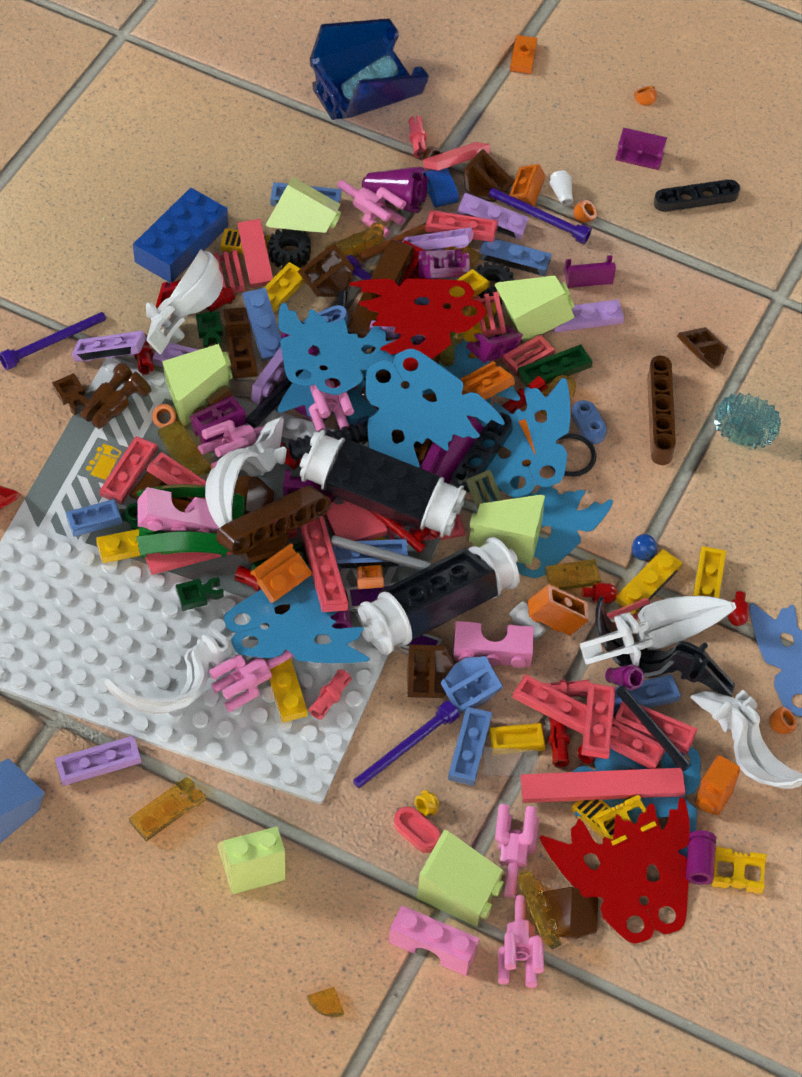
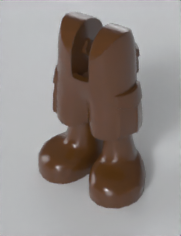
[80,363,152,429]

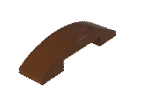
[223,307,258,379]

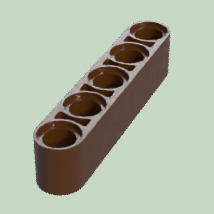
[347,239,414,338]
[647,355,676,465]
[216,485,331,556]

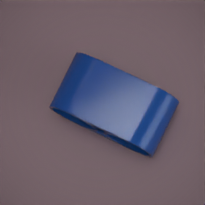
[423,168,459,208]

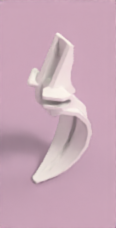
[146,249,223,354]
[205,417,287,528]
[580,596,736,667]
[104,629,258,714]
[691,690,802,789]

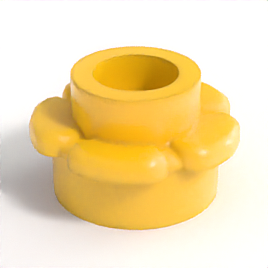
[415,790,439,816]

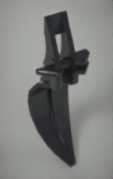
[595,596,735,697]

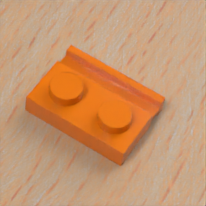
[459,361,515,400]
[250,543,313,603]

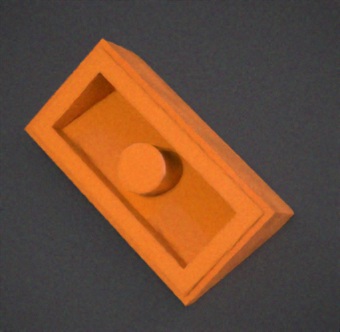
[509,164,546,206]

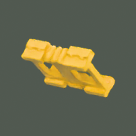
[593,795,657,845]
[711,847,767,894]

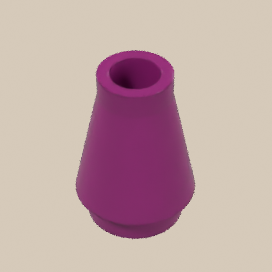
[605,664,644,691]

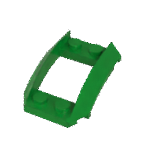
[136,484,246,557]

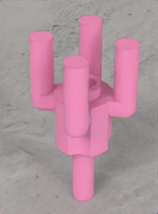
[337,180,406,238]
[309,367,354,433]
[198,420,265,469]
[208,650,293,713]
[495,804,539,898]
[498,895,544,988]

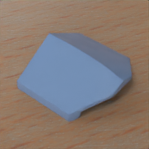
[441,656,504,714]

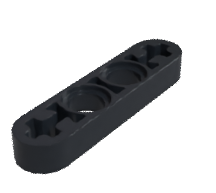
[653,179,740,212]
[452,413,513,493]

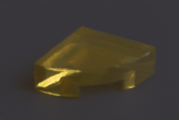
[307,987,344,1017]

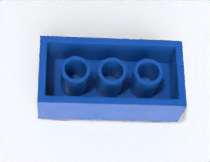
[133,187,228,283]

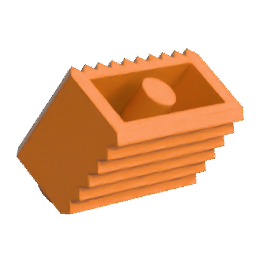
[528,583,589,636]
[695,755,741,815]

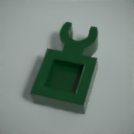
[196,311,223,348]
[175,577,224,611]

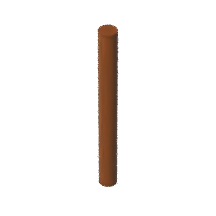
[358,223,426,262]

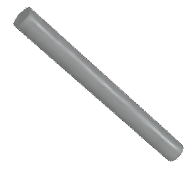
[331,535,432,570]

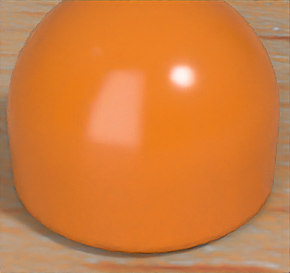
[634,85,657,105]
[573,200,597,222]
[152,404,178,429]
[769,707,796,734]

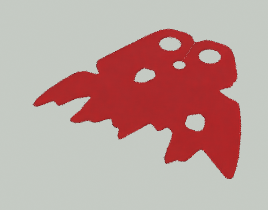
[349,278,486,371]
[539,797,690,944]

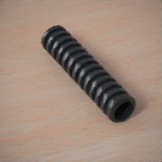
[288,421,369,461]

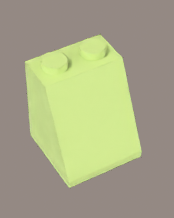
[266,176,342,233]
[494,275,575,343]
[162,344,233,427]
[469,495,545,565]
[217,827,285,894]
[417,829,505,927]

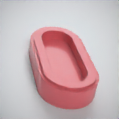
[394,807,441,853]

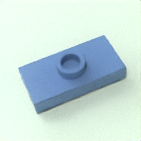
[66,499,122,537]

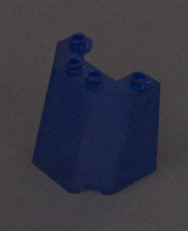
[309,18,429,120]

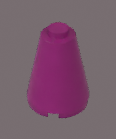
[362,167,428,213]

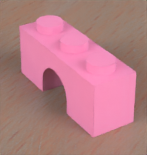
[137,487,219,534]
[453,621,534,668]
[389,905,479,976]

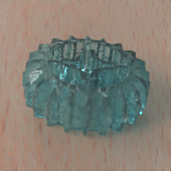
[341,55,399,103]
[714,392,781,449]

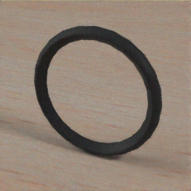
[549,433,596,477]

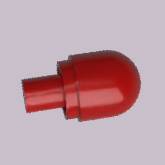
[581,583,618,603]
[727,591,749,626]

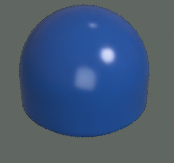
[631,534,657,560]

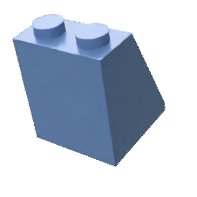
[0,758,45,843]

